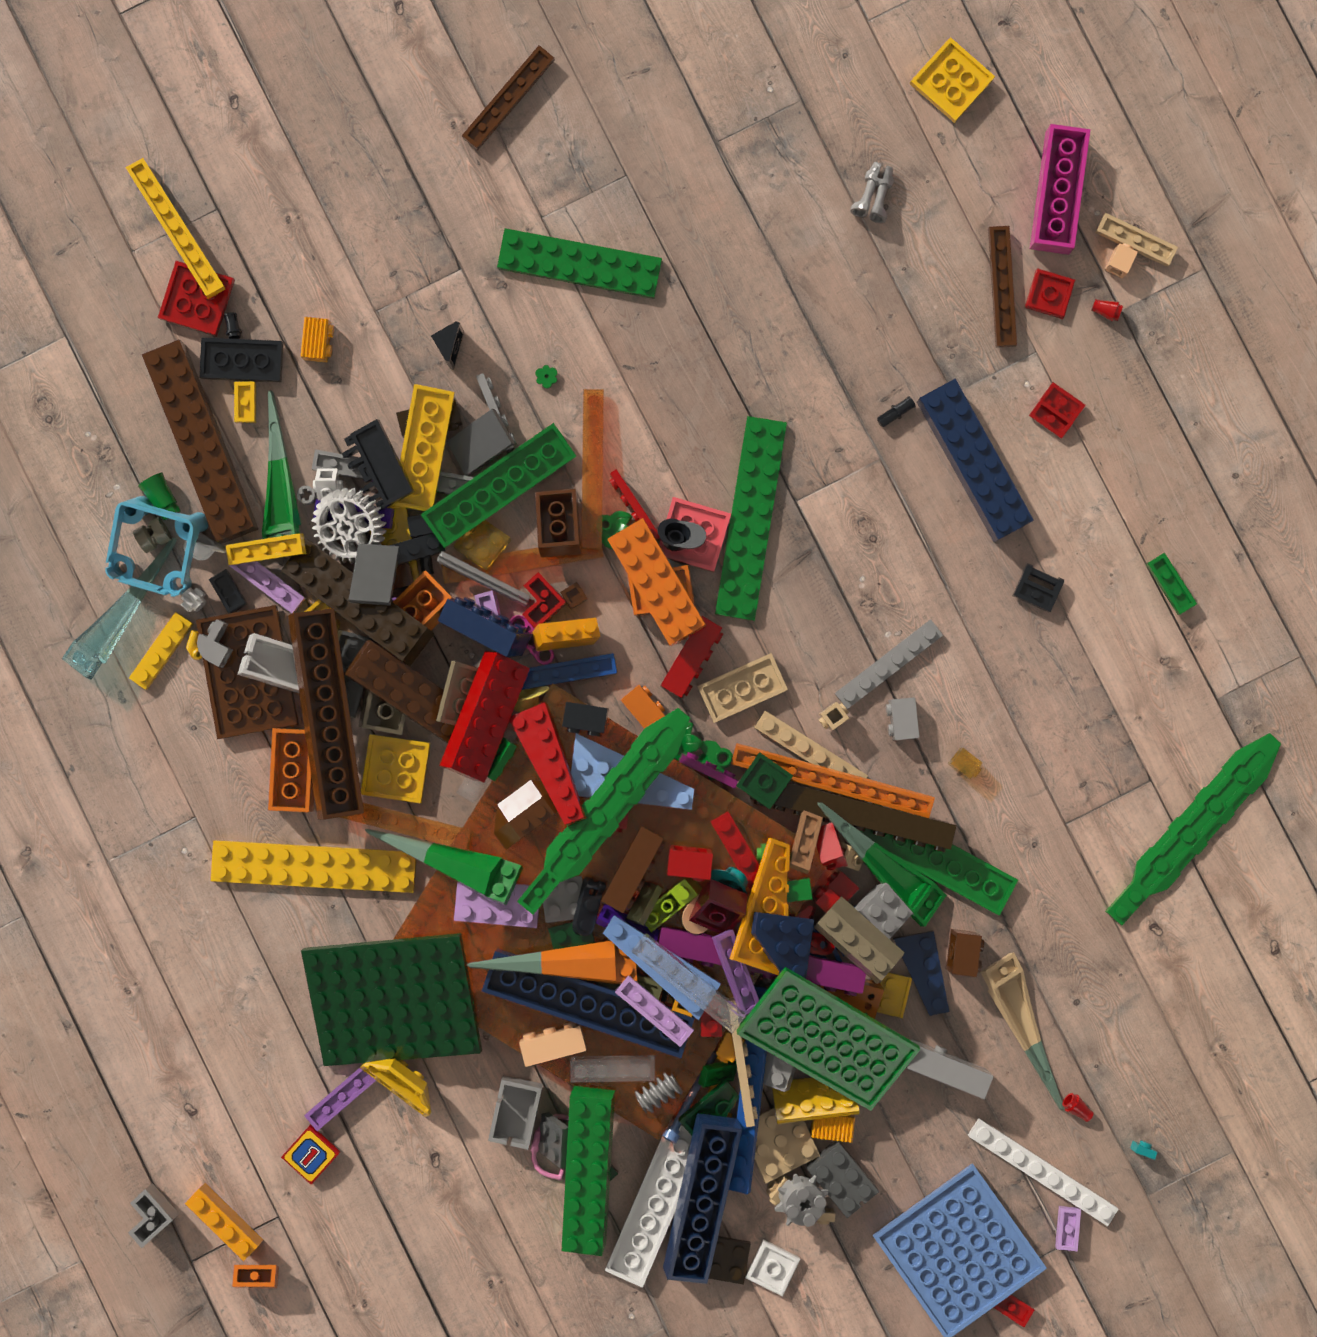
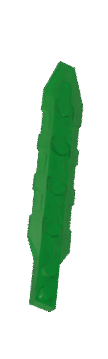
[517,708,690,915]
[1105,733,1281,926]

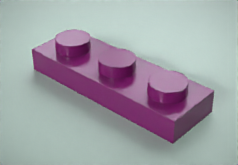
[679,752,738,788]

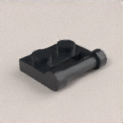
[1012,563,1064,612]

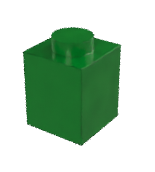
[787,877,812,902]

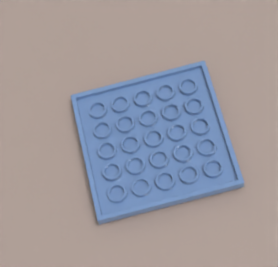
[873,1163,1047,1337]

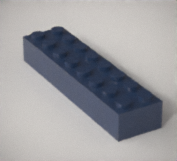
[917,378,1034,542]
[663,1113,742,1284]

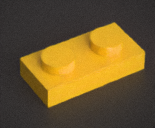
[234,382,256,423]

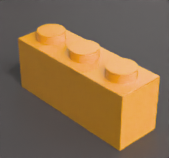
[532,618,601,651]

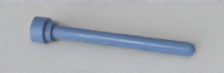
[662,1051,717,1144]

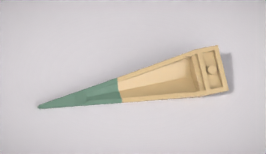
[981,952,1065,1110]

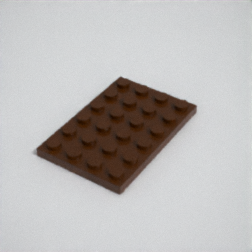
[196,605,299,739]

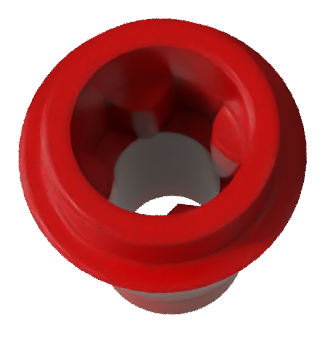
[1091,299,1123,321]
[1062,1093,1094,1122]

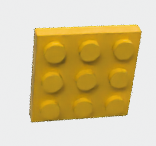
[910,37,995,123]
[361,734,431,803]

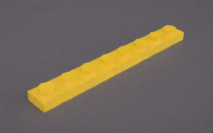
[125,158,225,299]

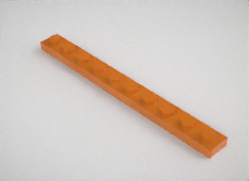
[731,743,935,818]

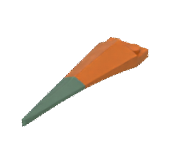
[467,941,637,984]

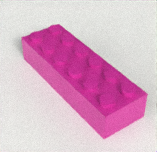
[1029,124,1091,255]

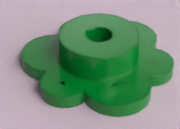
[535,365,557,389]

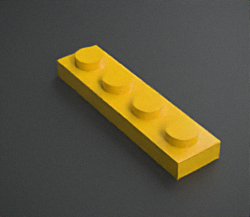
[226,533,306,565]
[129,612,194,690]

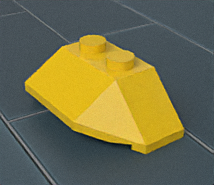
[360,1058,431,1117]

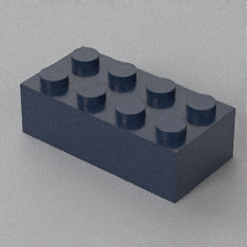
[438,597,532,657]

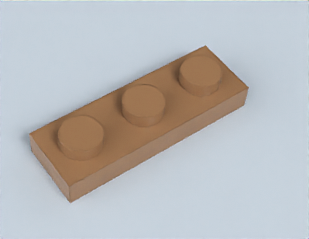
[789,810,823,874]

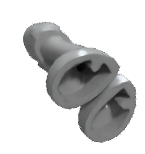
[850,162,894,223]

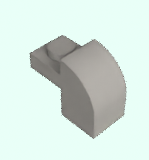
[197,619,233,668]

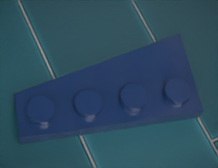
[893,931,950,1016]

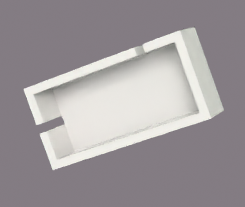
[237,633,299,693]

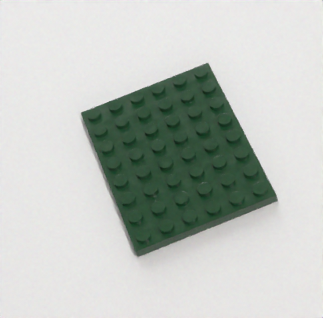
[301,933,482,1066]

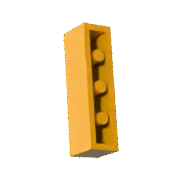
[185,1183,263,1262]

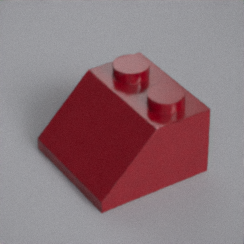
[689,879,748,933]

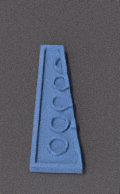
[603,915,721,1020]

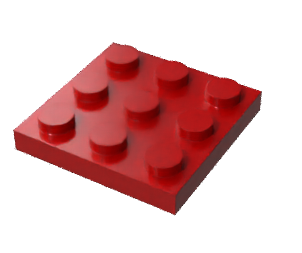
[158,261,235,337]

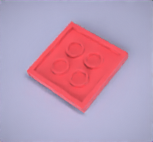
[659,497,731,572]

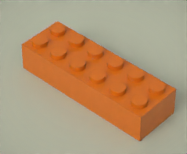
[608,518,706,647]

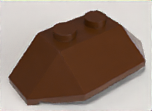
[494,780,558,850]

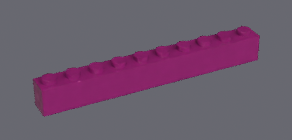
[658,926,866,996]

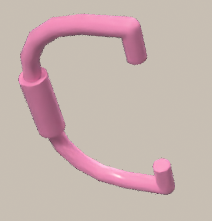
[530,1114,569,1180]

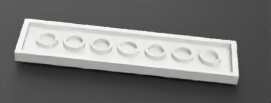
[605,1119,692,1288]

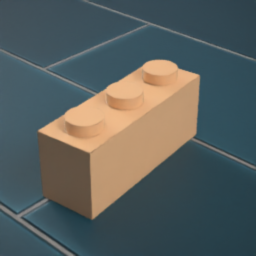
[519,1022,587,1067]

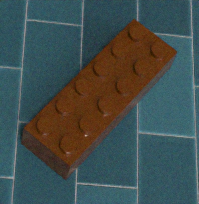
[344,640,455,743]

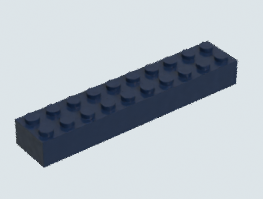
[482,948,695,1058]

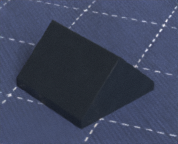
[431,321,464,370]

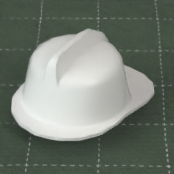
[184,533,227,560]

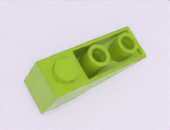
[645,877,703,932]

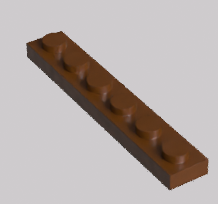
[462,45,555,151]
[988,226,1017,348]

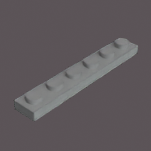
[834,619,943,709]

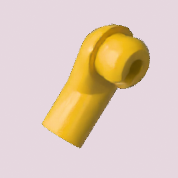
[186,630,203,660]

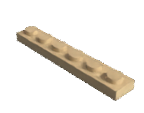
[754,711,868,778]
[726,997,758,1127]

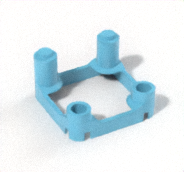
[105,496,209,597]

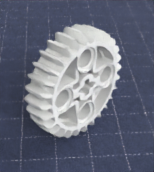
[311,488,386,563]

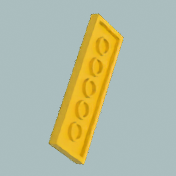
[392,384,455,511]

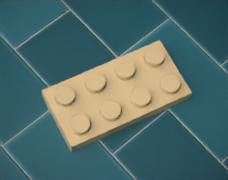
[697,653,788,723]

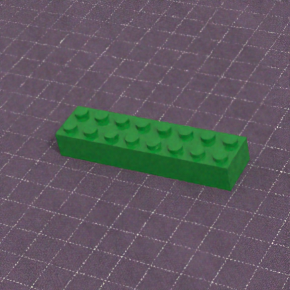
[561,1086,615,1256]

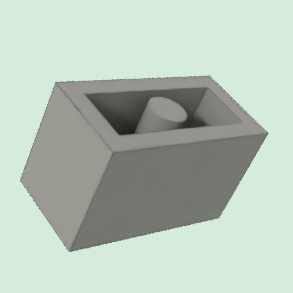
[886,697,919,740]

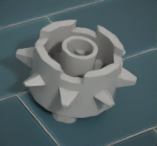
[774,1174,829,1227]

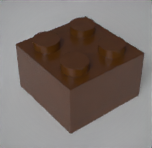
[946,929,984,977]

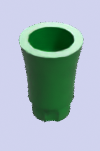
[138,472,181,521]

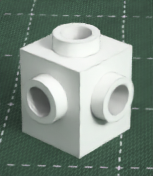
[313,469,343,500]

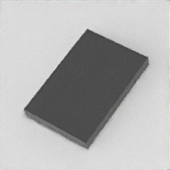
[446,409,515,476]
[349,544,400,606]

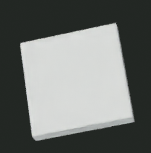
[745,1239,800,1297]

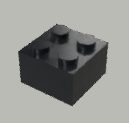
[562,702,609,737]

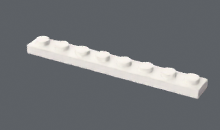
[968,1118,1119,1226]

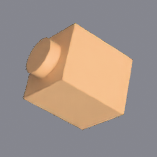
[1105,243,1138,279]

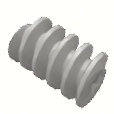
[635,1073,683,1114]

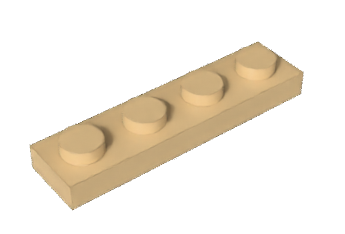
[1095,213,1178,267]

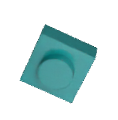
[1130,1140,1158,1160]

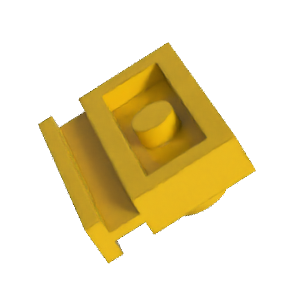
[877,972,912,1019]

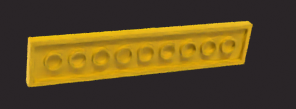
[210,840,416,893]

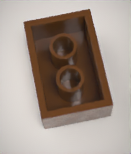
[535,489,581,558]

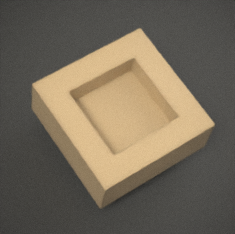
[817,1208,835,1225]

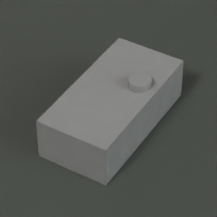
[906,1038,993,1099]

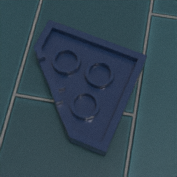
[751,912,814,979]

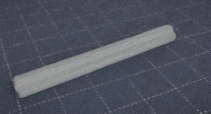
[437,552,530,606]

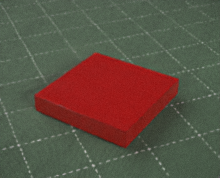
[1024,268,1075,319]

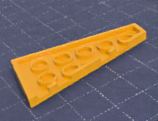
[729,838,790,975]

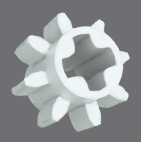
[180,587,206,612]

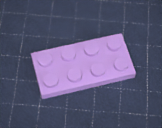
[454,882,539,928]

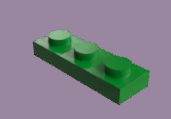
[1146,553,1197,615]

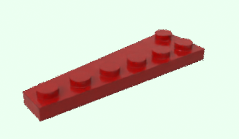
[509,702,586,826]

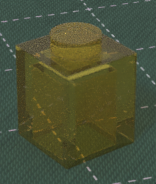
[948,748,982,779]

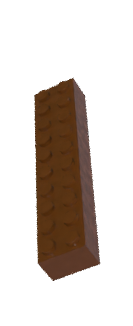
[141,340,259,544]
[288,608,364,820]

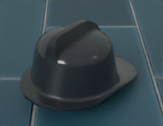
[658,519,706,551]

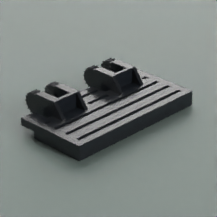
[342,419,415,511]

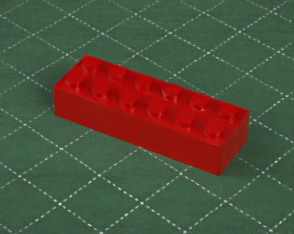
[439,651,530,783]

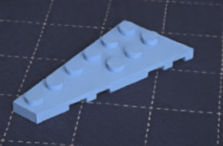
[571,733,694,810]

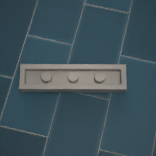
[476,373,517,453]

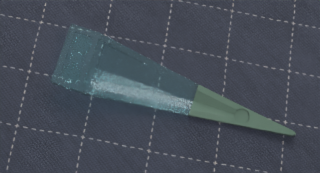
[62,537,177,680]

